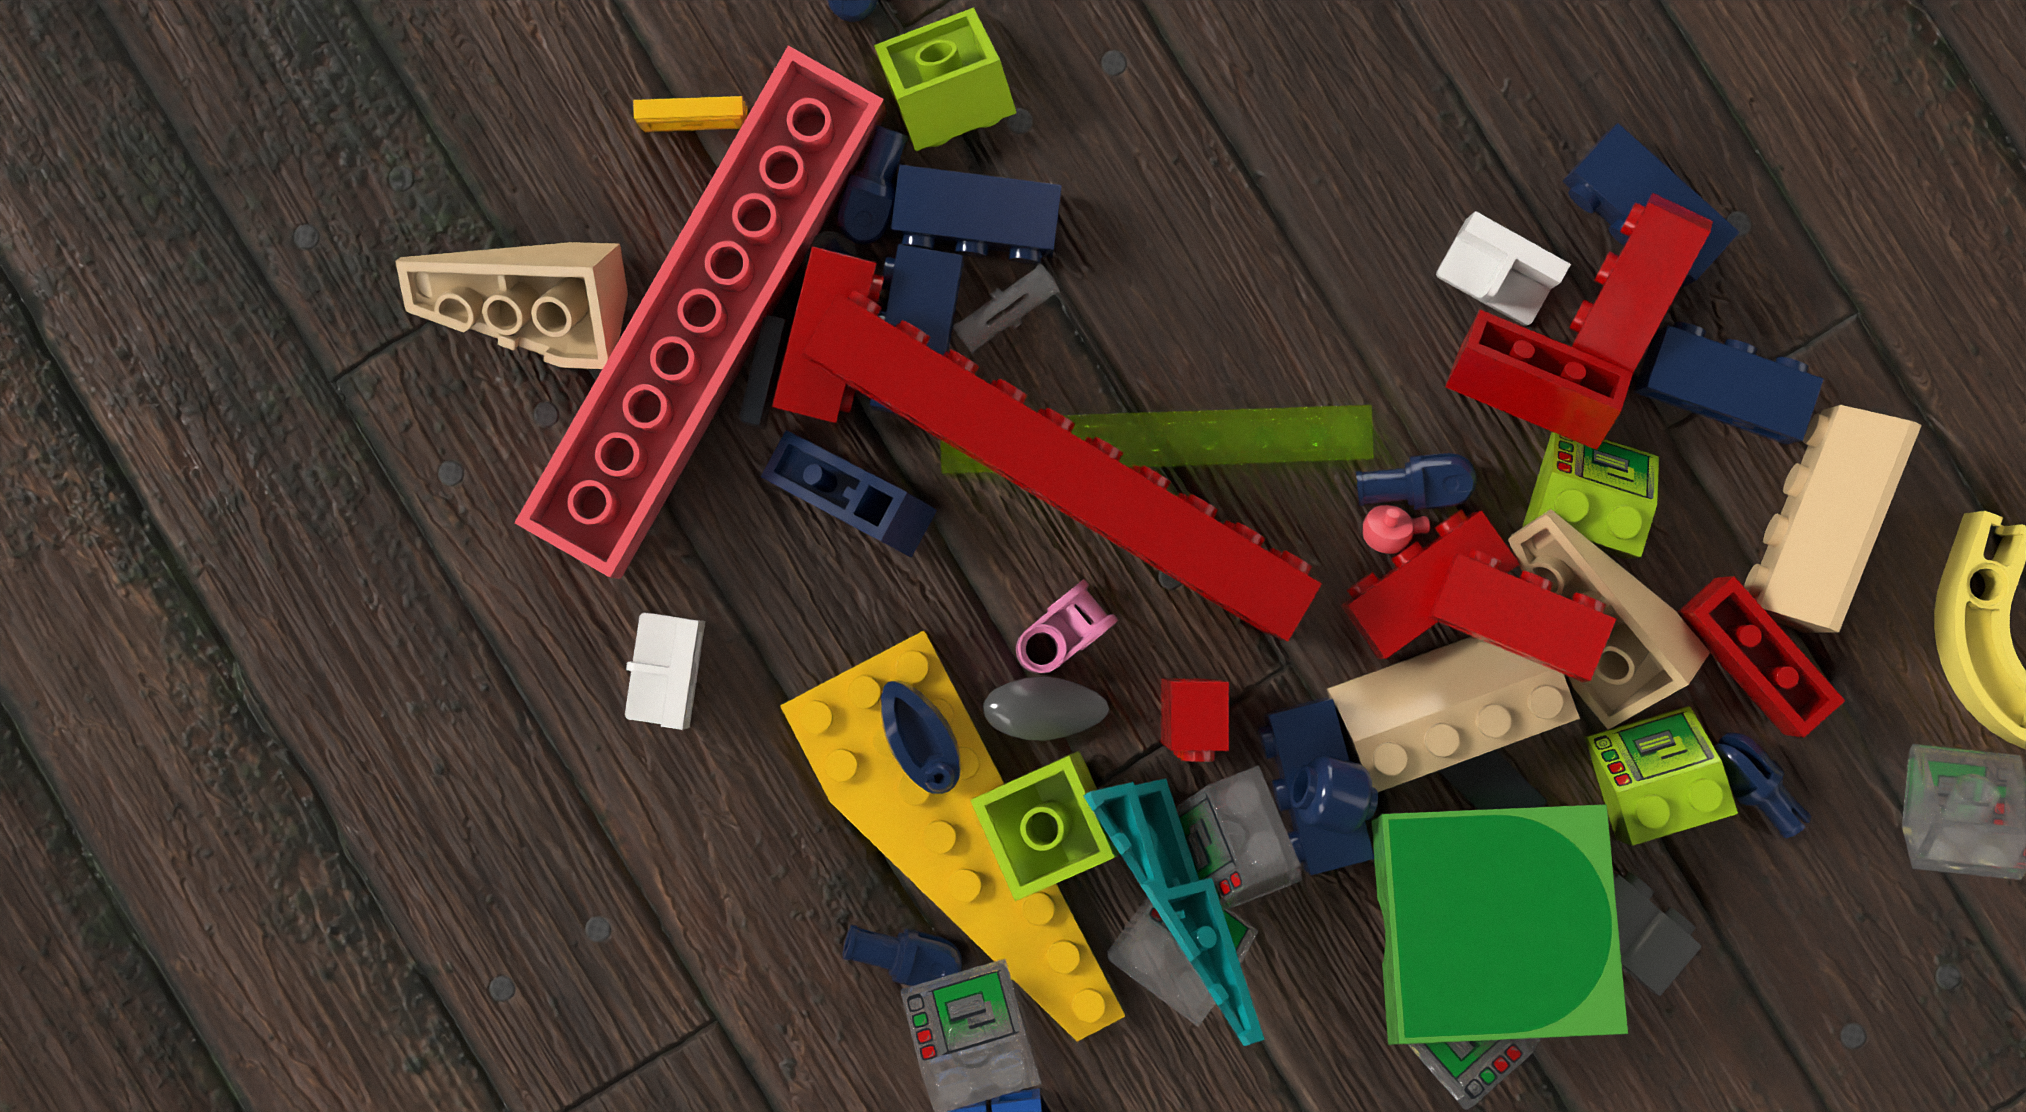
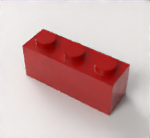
[1569,193,1713,373]
[772,246,884,423]
[1445,309,1633,450]
[1341,509,1520,659]
[1428,549,1617,682]
[1677,576,1845,737]
[1161,678,1229,762]

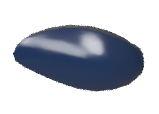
[881,680,961,794]

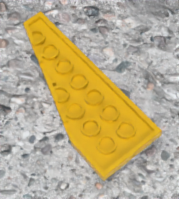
[780,630,1125,1042]

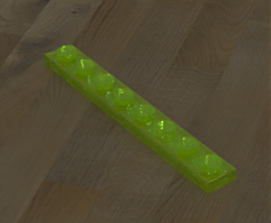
[940,405,1374,475]

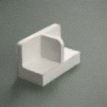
[1436,211,1571,326]
[625,613,705,730]

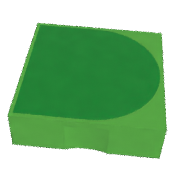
[1372,804,1628,1045]

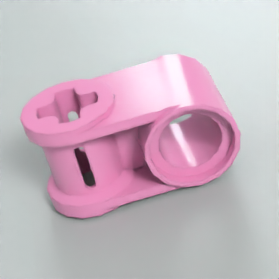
[1016,579,1118,674]

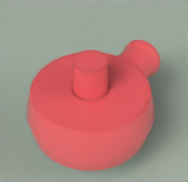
[1363,505,1430,554]

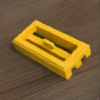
[633,96,748,132]

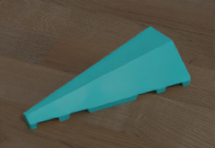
[1083,778,1265,1046]

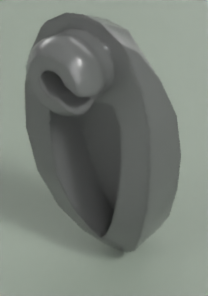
[983,677,1109,741]

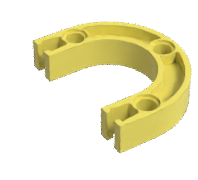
[1934,511,2026,749]

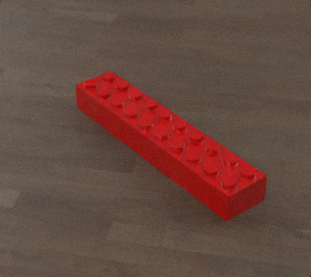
[800,291,1322,642]

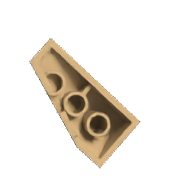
[395,242,628,369]
[1508,509,1710,730]

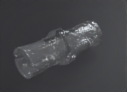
[952,264,1060,354]

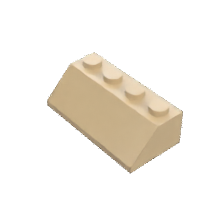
[1744,405,1922,633]
[1326,636,1580,792]

